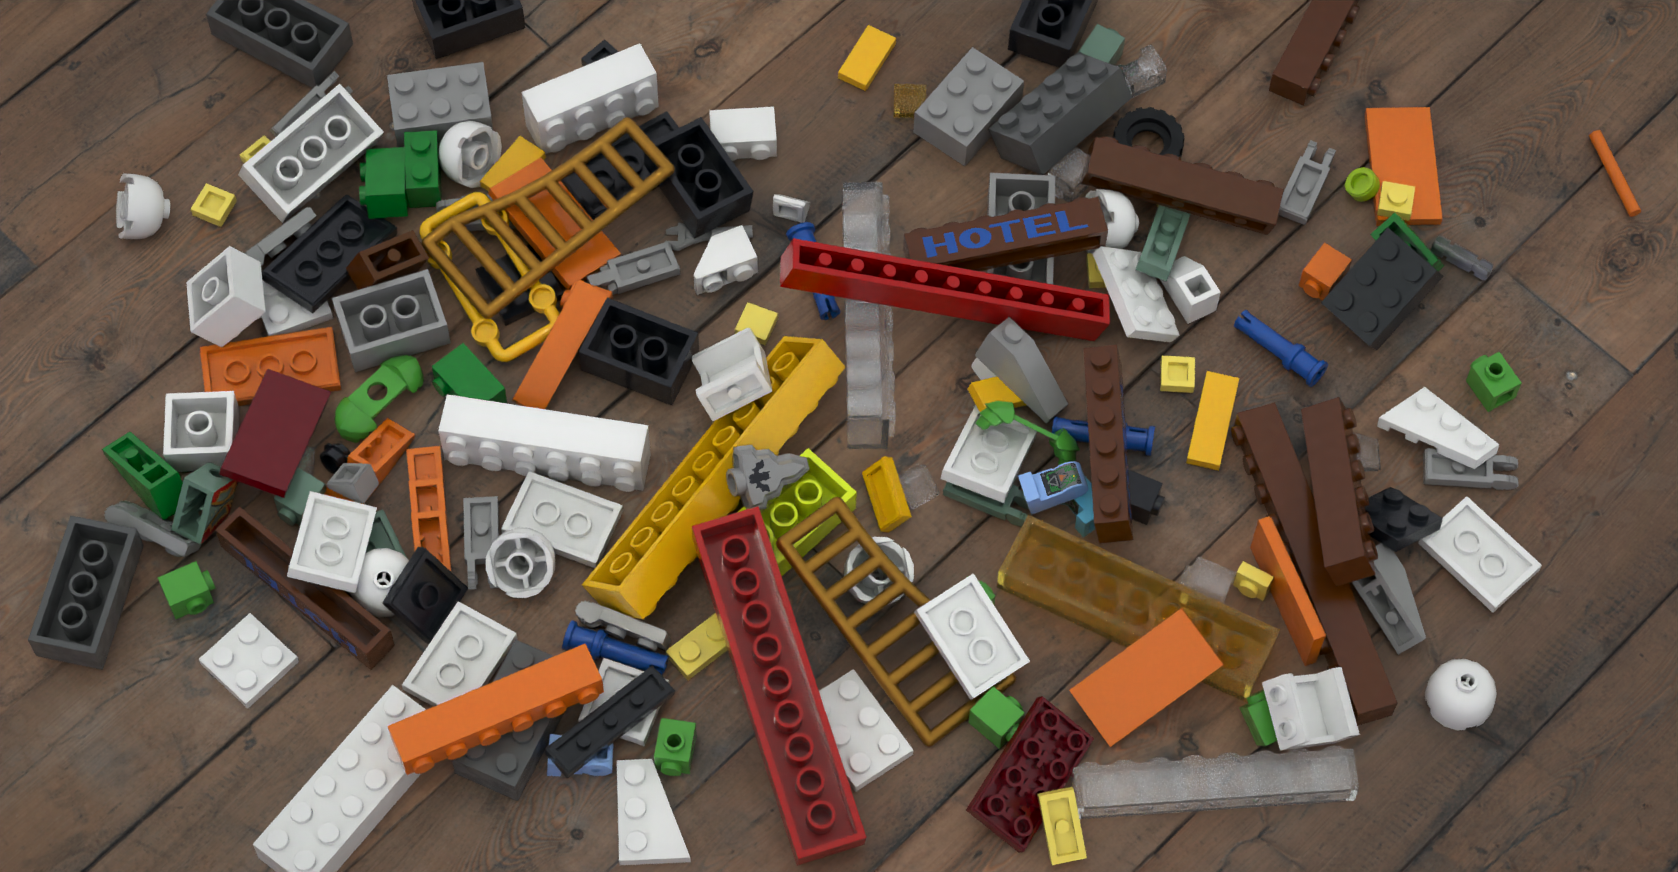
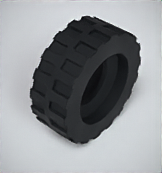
[1113,107,1185,158]

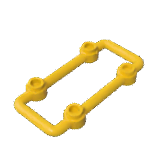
[419,192,560,362]

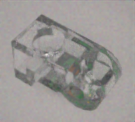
[1115,44,1167,98]

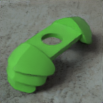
[334,355,424,443]
[975,401,1080,465]

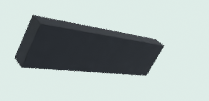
[545,665,675,779]

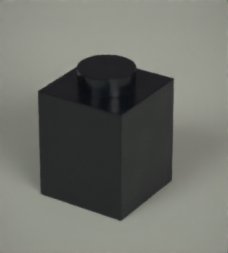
[1129,470,1165,525]

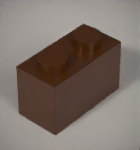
[346,230,429,290]

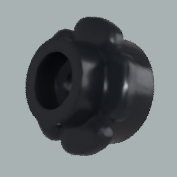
[320,443,350,474]

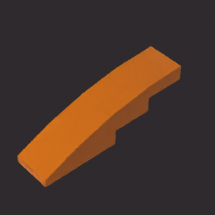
[512,279,608,409]
[324,418,415,504]
[406,446,452,572]

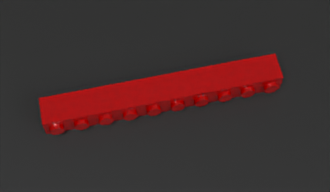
[780,238,1110,342]

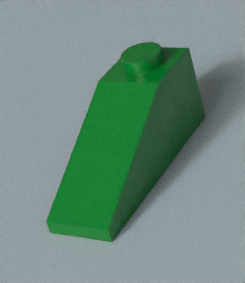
[102,432,183,520]

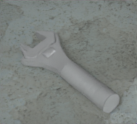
[665,223,753,251]

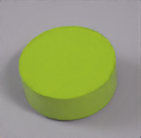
[1345,167,1380,202]

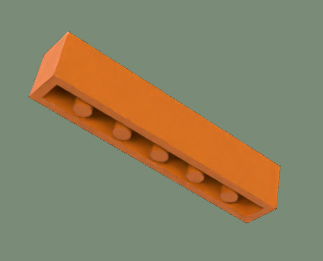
[388,643,604,775]

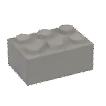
[913,47,1024,166]
[387,62,493,147]
[332,269,451,372]

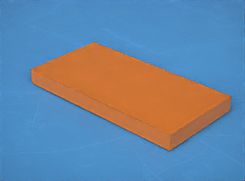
[1364,107,1443,226]
[488,157,621,290]
[200,327,342,406]
[1250,516,1326,666]
[1069,608,1224,747]

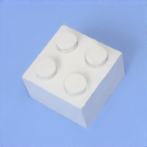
[186,246,266,347]
[163,391,240,472]

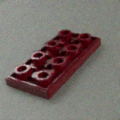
[219,369,331,498]
[966,696,1094,853]

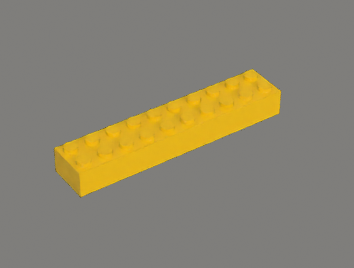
[582,336,845,620]

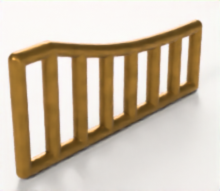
[421,117,675,319]
[776,497,1016,747]

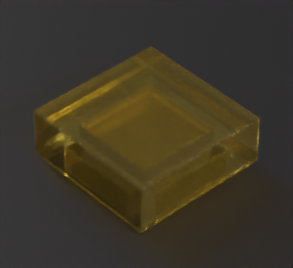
[893,84,926,118]

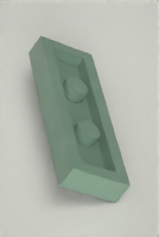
[1136,205,1190,281]

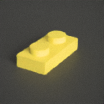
[666,613,728,680]
[1037,787,1087,865]

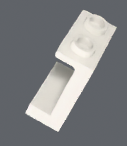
[692,328,772,421]
[1262,667,1360,751]

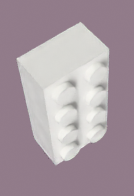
[522,43,659,154]
[238,84,384,223]

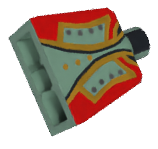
[171,462,238,545]

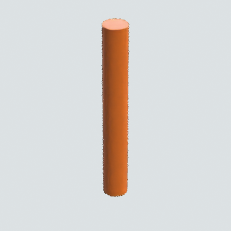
[1589,130,1641,217]

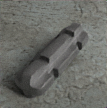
[1431,236,1494,280]

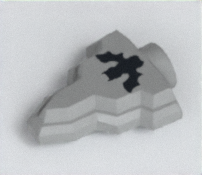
[726,445,809,510]

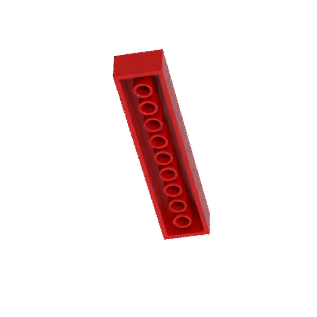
[692,506,867,866]

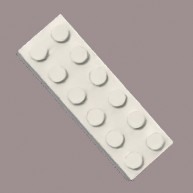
[438,394,651,492]
[253,685,426,872]

